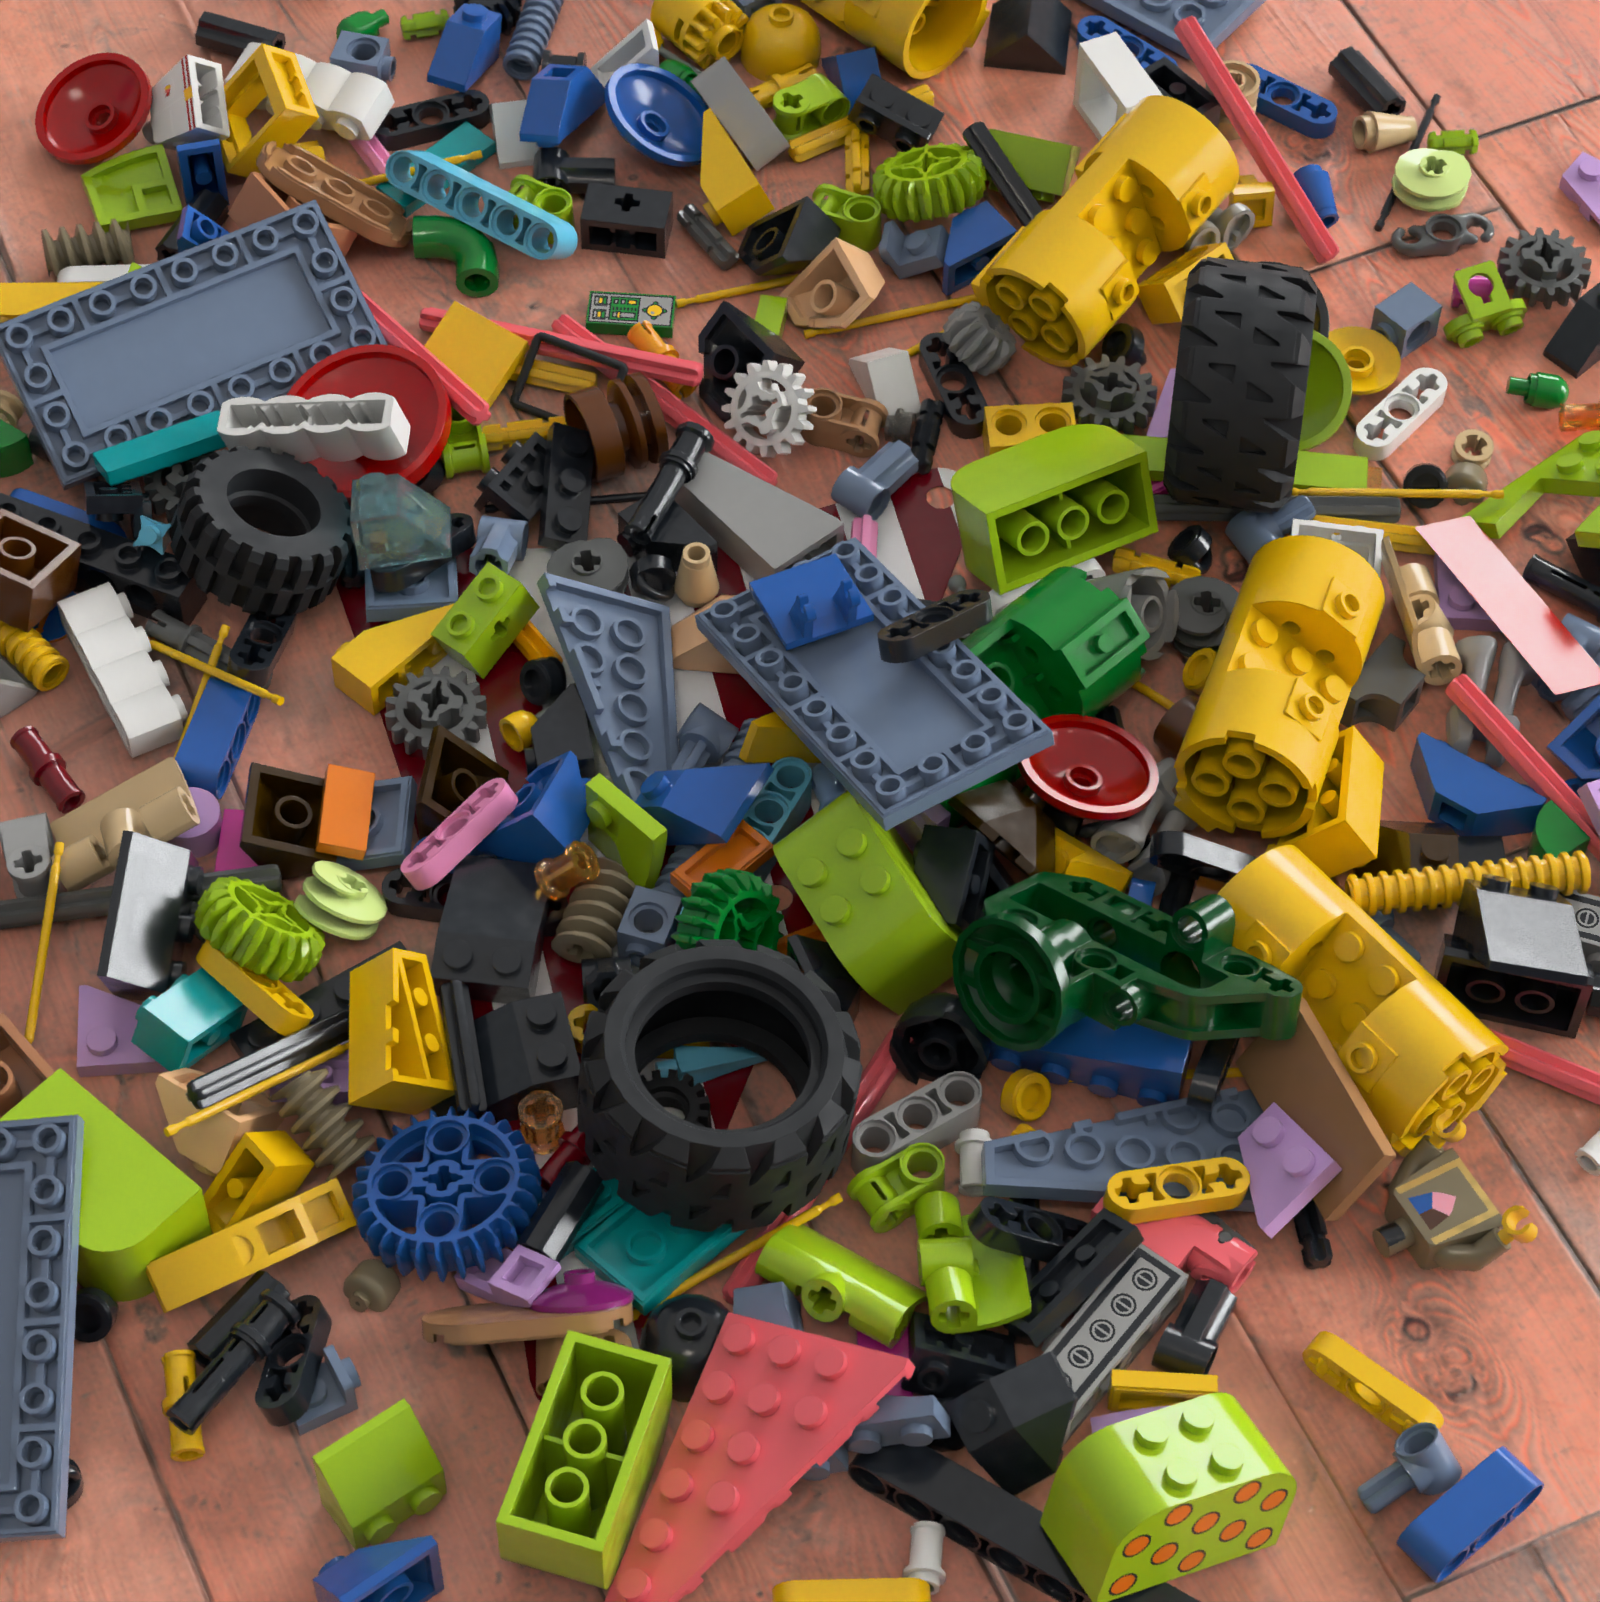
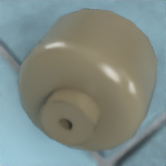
[1445,461,1488,505]
[343,1259,401,1312]

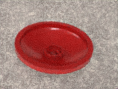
[35,53,152,165]
[1017,714,1159,821]

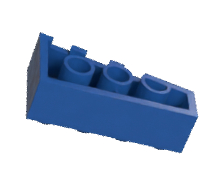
[989,1017,1194,1107]

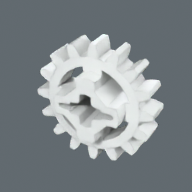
[722,360,817,457]

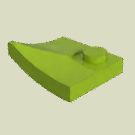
[81,144,183,232]
[585,773,667,889]

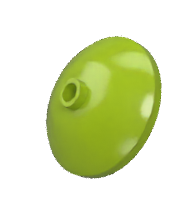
[1298,330,1352,451]

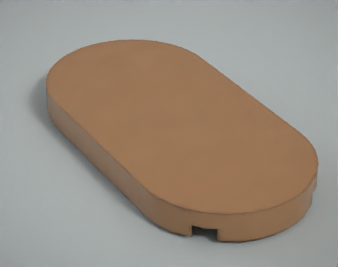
[256,141,413,248]
[421,1302,634,1346]

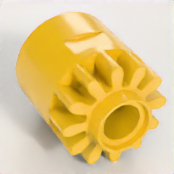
[650,0,749,69]

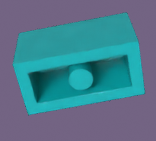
[131,967,248,1072]

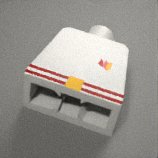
[142,54,230,151]

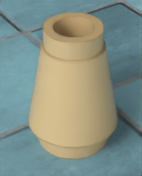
[1352,111,1417,153]
[674,542,720,608]

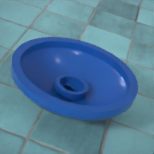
[604,63,709,167]

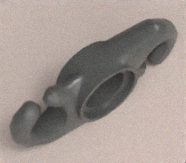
[1391,213,1495,257]

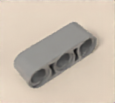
[691,56,790,171]
[851,1071,982,1175]

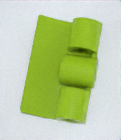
[914,1190,1031,1334]
[755,1224,927,1349]

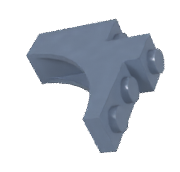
[733,1281,951,1481]

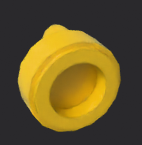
[1182,648,1217,695]
[1000,1069,1051,1122]

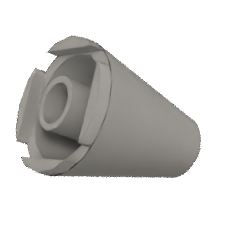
[1086,567,1179,661]

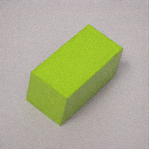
[755,294,787,339]

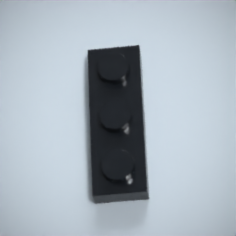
[538,422,594,550]
[1003,1208,1144,1348]

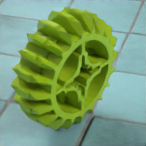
[872,142,987,223]
[194,876,326,983]

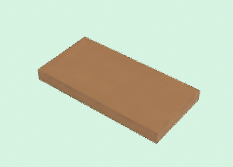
[1235,998,1397,1221]

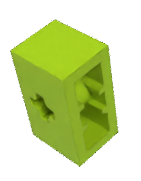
[431,562,540,679]

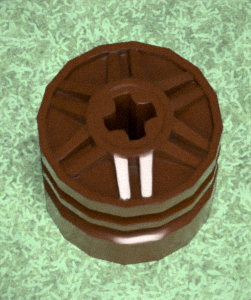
[563,372,669,483]

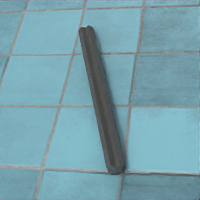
[1153,494,1401,523]
[0,864,282,930]

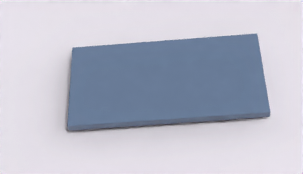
[0,199,387,491]
[695,538,1054,831]
[0,1115,84,1542]

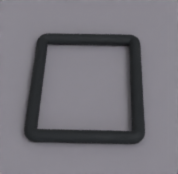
[510,332,628,421]

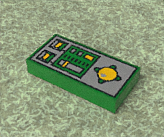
[586,291,676,338]

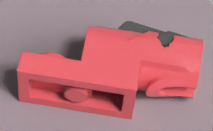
[1090,1196,1258,1295]

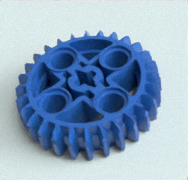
[352,1106,543,1283]

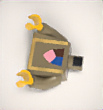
[1372,1108,1538,1272]

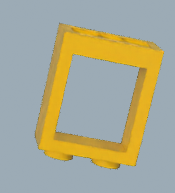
[220,43,319,178]

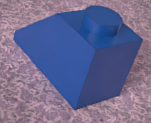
[427,3,502,93]
[175,138,230,205]
[942,200,1017,296]

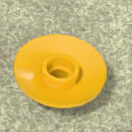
[1328,326,1401,395]

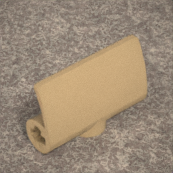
[1381,536,1463,686]
[50,757,200,891]

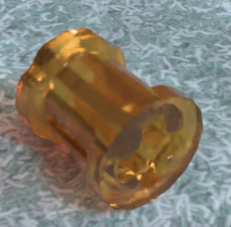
[534,841,600,900]
[517,1090,565,1155]

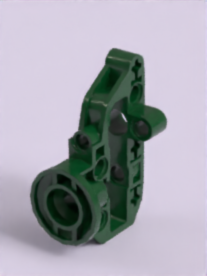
[952,871,1303,1052]

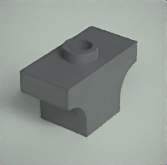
[1340,633,1425,732]

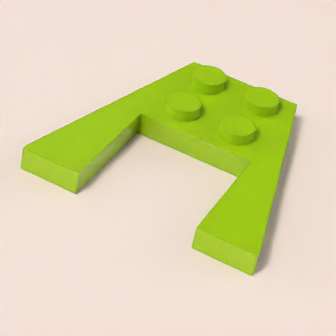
[1462,430,1600,549]

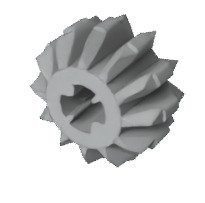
[942,301,1016,376]

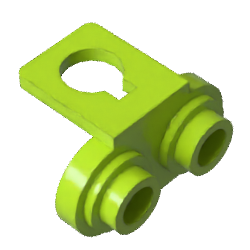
[1443,260,1527,348]

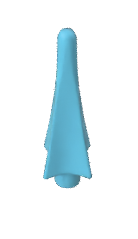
[133,515,172,555]
[655,1045,768,1086]

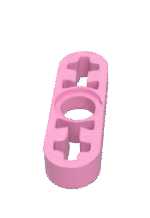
[400,778,518,891]

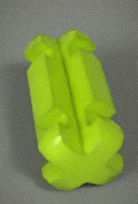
[400,9,450,40]
[1427,129,1479,155]

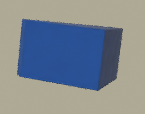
[821,47,881,116]

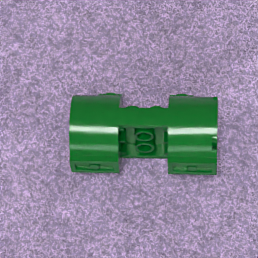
[940,566,1151,828]

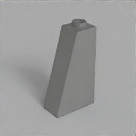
[674,452,844,580]

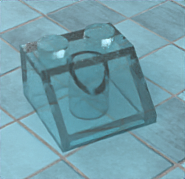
[350,472,452,570]

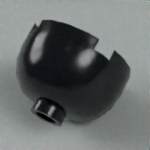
[889,992,991,1085]
[640,1294,730,1402]

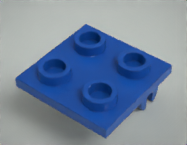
[749,553,874,651]

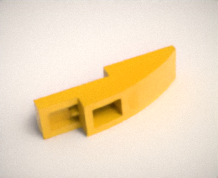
[146,1177,357,1313]

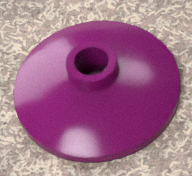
[529,1269,634,1313]

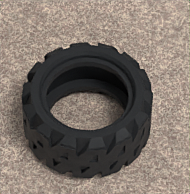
[1163,257,1317,514]
[577,939,862,1232]

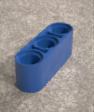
[175,676,261,799]
[1397,1446,1544,1583]

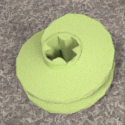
[1391,148,1471,212]
[294,860,388,941]

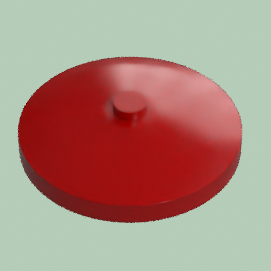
[287,344,452,507]

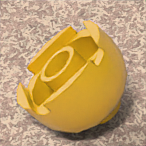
[741,3,821,81]

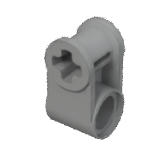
[0,812,59,898]

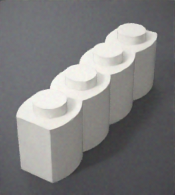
[224,42,395,141]
[217,392,411,463]
[57,582,188,758]

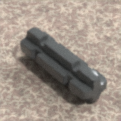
[677,204,739,270]

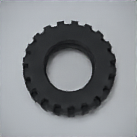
[169,446,356,617]

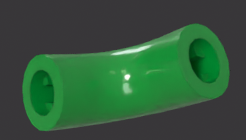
[413,215,499,298]

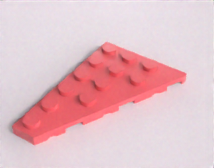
[604,1312,915,1602]

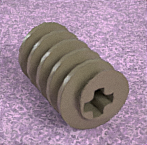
[41,219,135,277]
[551,857,636,963]
[268,1068,376,1182]

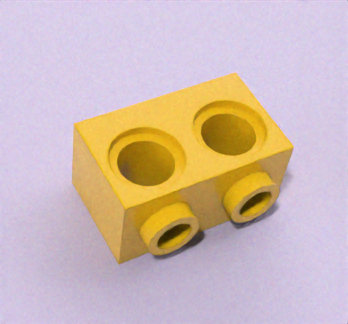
[1138,242,1234,325]
[982,402,1076,457]

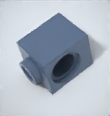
[330,30,396,83]
[1371,282,1443,359]
[617,885,683,967]

